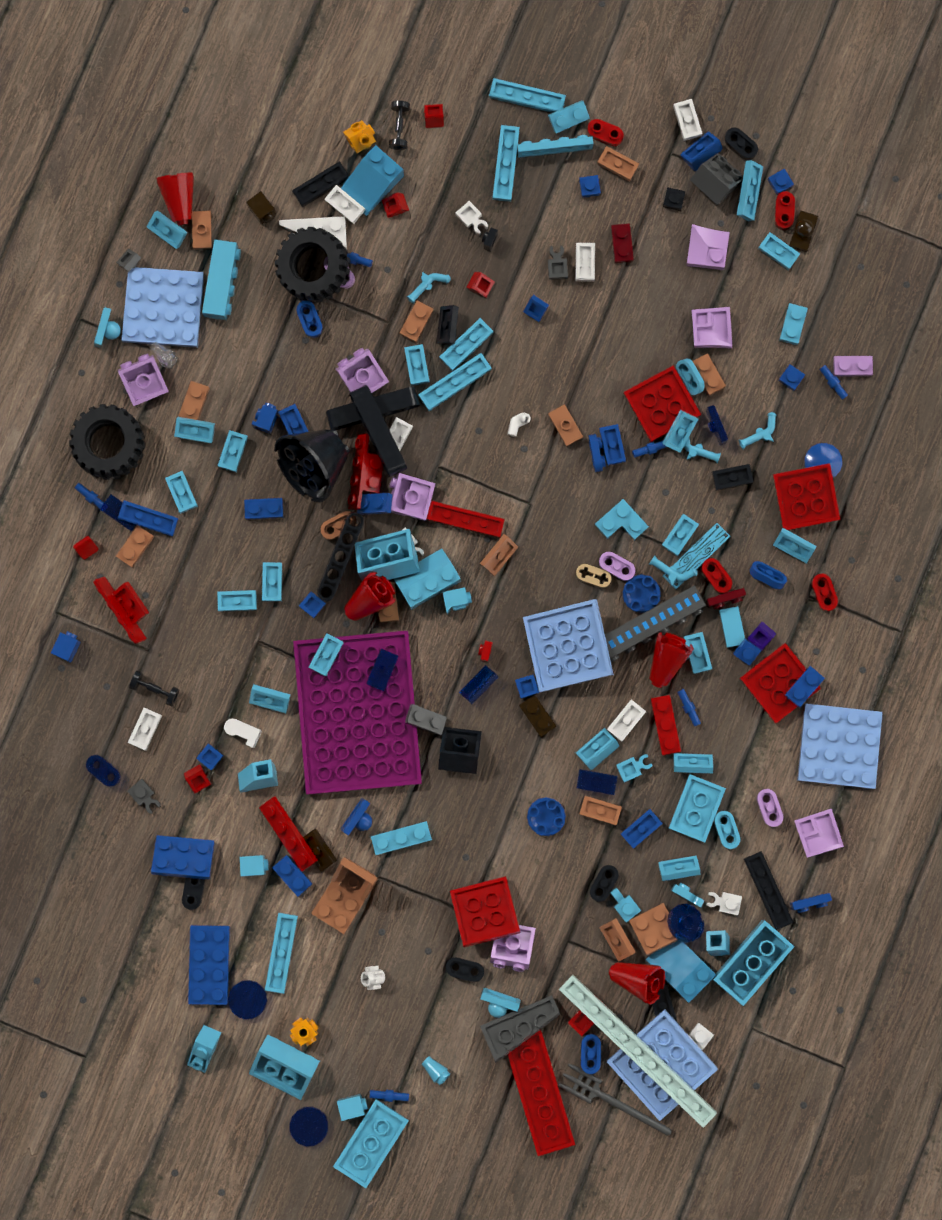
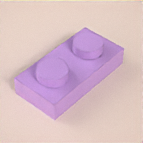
[833,356,873,376]

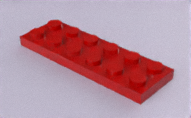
[508,1030,575,1156]

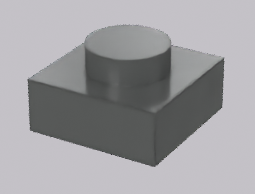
[116,248,141,272]

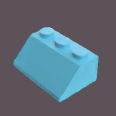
[355,529,420,581]
[394,549,461,610]
[249,1035,320,1100]

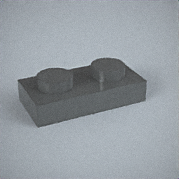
[405,704,447,736]

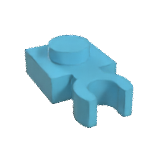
[616,754,653,782]
[671,883,705,907]

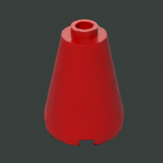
[156,172,194,226]
[344,572,396,621]
[649,632,694,688]
[609,962,665,1005]

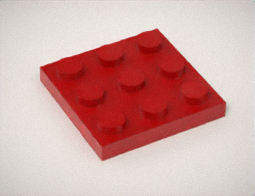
[623,365,701,442]
[773,463,840,530]
[739,643,821,724]
[450,876,521,948]

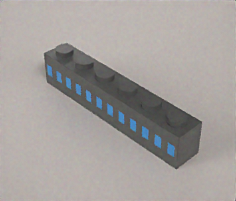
[605,585,706,663]

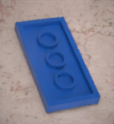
[188,925,230,1005]

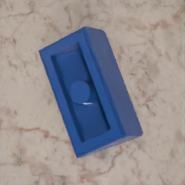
[680,131,723,171]

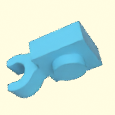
[610,888,641,922]

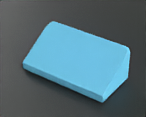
[576,728,619,770]

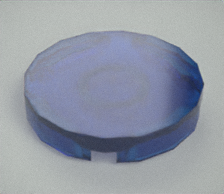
[667,903,704,943]
[228,980,268,1019]
[289,1106,329,1146]

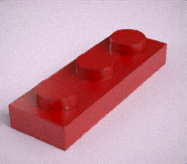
[651,695,681,755]

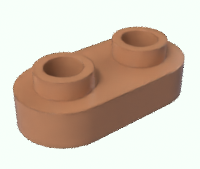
[321,511,357,540]

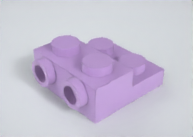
[336,348,389,393]
[118,353,169,406]
[390,473,435,521]
[490,925,536,972]

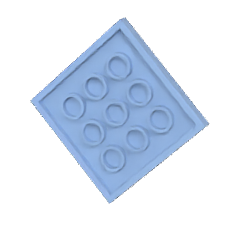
[122,267,204,348]
[523,599,614,692]
[797,704,882,789]
[607,1009,718,1121]

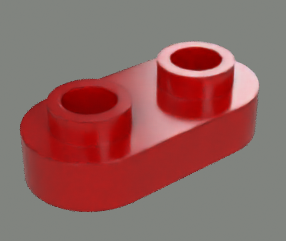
[587,119,624,146]
[774,191,795,230]
[701,558,732,594]
[811,573,838,611]

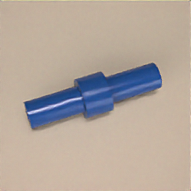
[347,252,373,268]
[819,365,848,400]
[632,440,667,458]
[75,483,109,512]
[677,689,701,727]
[369,1089,409,1102]

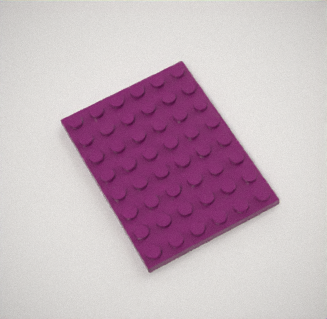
[293,630,422,795]

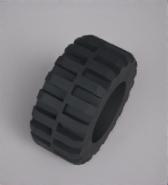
[275,227,350,302]
[69,404,145,480]

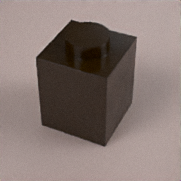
[246,191,276,225]

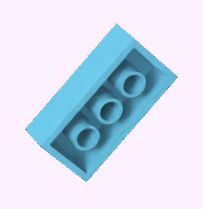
[712,920,795,1006]

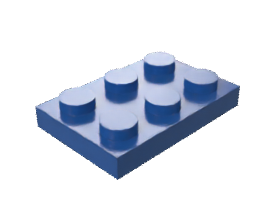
[151,835,215,880]

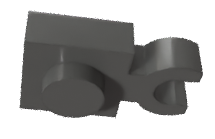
[548,246,568,280]
[127,779,161,814]

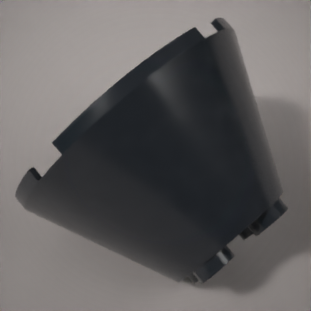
[274,429,350,502]

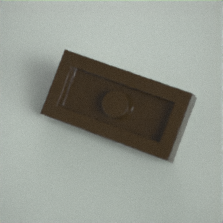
[519,695,557,737]
[303,828,338,872]

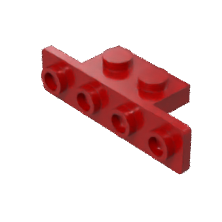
[348,433,383,510]
[93,577,149,644]

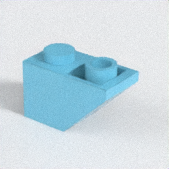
[238,759,278,793]
[187,1025,221,1073]

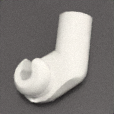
[507,413,531,437]

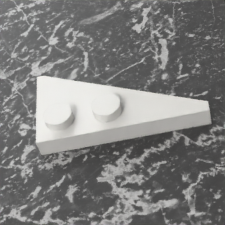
[279,216,347,249]

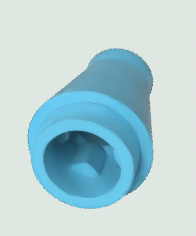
[421,1056,450,1085]

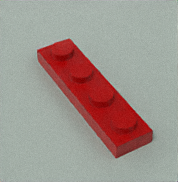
[426,501,505,538]
[259,796,318,872]

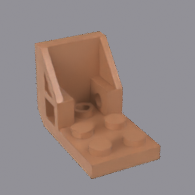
[311,857,379,934]

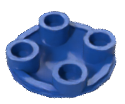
[804,443,842,478]
[622,575,661,613]
[527,797,566,836]

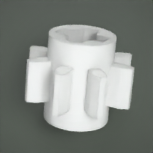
[361,966,385,990]

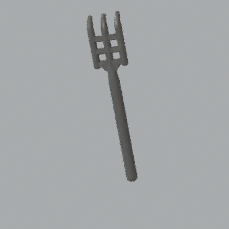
[558,1064,672,1136]

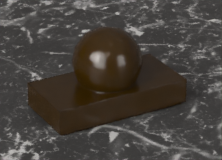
[789,210,818,253]

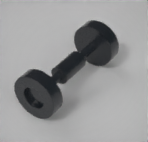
[389,101,410,150]
[129,671,180,707]

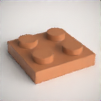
[629,903,682,956]

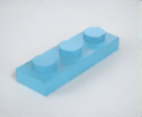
[737,160,763,221]
[439,318,493,371]
[371,821,432,855]

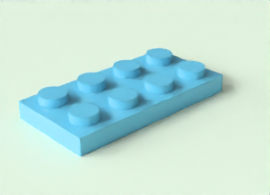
[333,1099,409,1188]

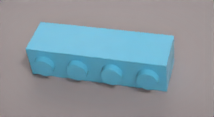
[202,239,241,320]

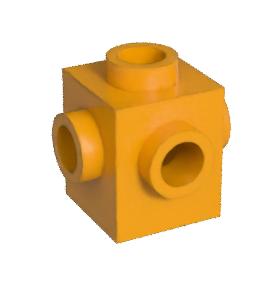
[343,120,376,153]
[290,1017,319,1047]

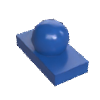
[341,798,372,836]

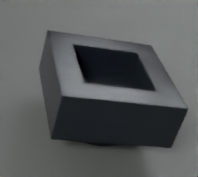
[663,187,686,211]
[482,227,498,252]

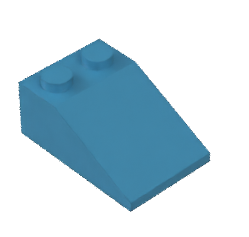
[341,145,404,216]
[645,939,716,1003]

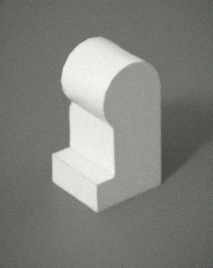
[224,719,262,748]

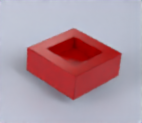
[478,641,493,662]

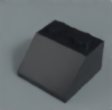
[438,727,482,774]

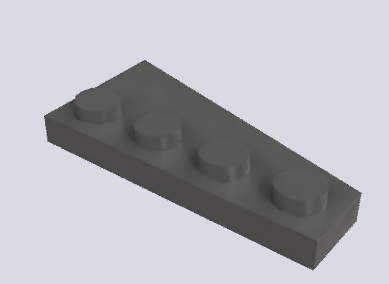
[480,995,560,1063]

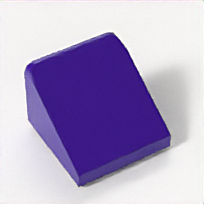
[747,622,776,651]

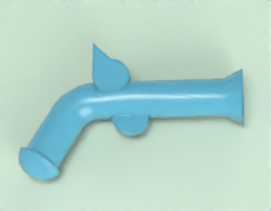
[406,272,451,304]
[738,412,777,450]
[684,438,721,464]
[649,556,698,586]

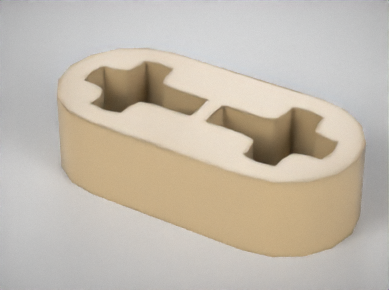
[576,564,611,588]

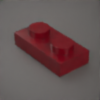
[611,223,634,263]
[706,588,746,610]

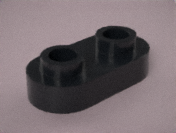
[724,127,758,160]
[590,865,619,902]
[182,878,206,910]
[446,957,484,982]

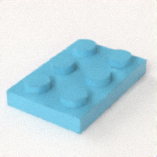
[668,774,726,843]

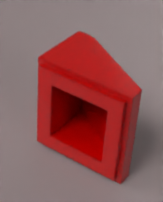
[424,104,444,128]
[382,192,409,218]
[466,272,495,298]
[73,536,99,560]
[184,764,211,794]

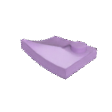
[687,224,729,270]
[692,307,732,349]
[794,809,844,858]

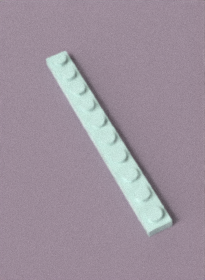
[559,975,717,1128]

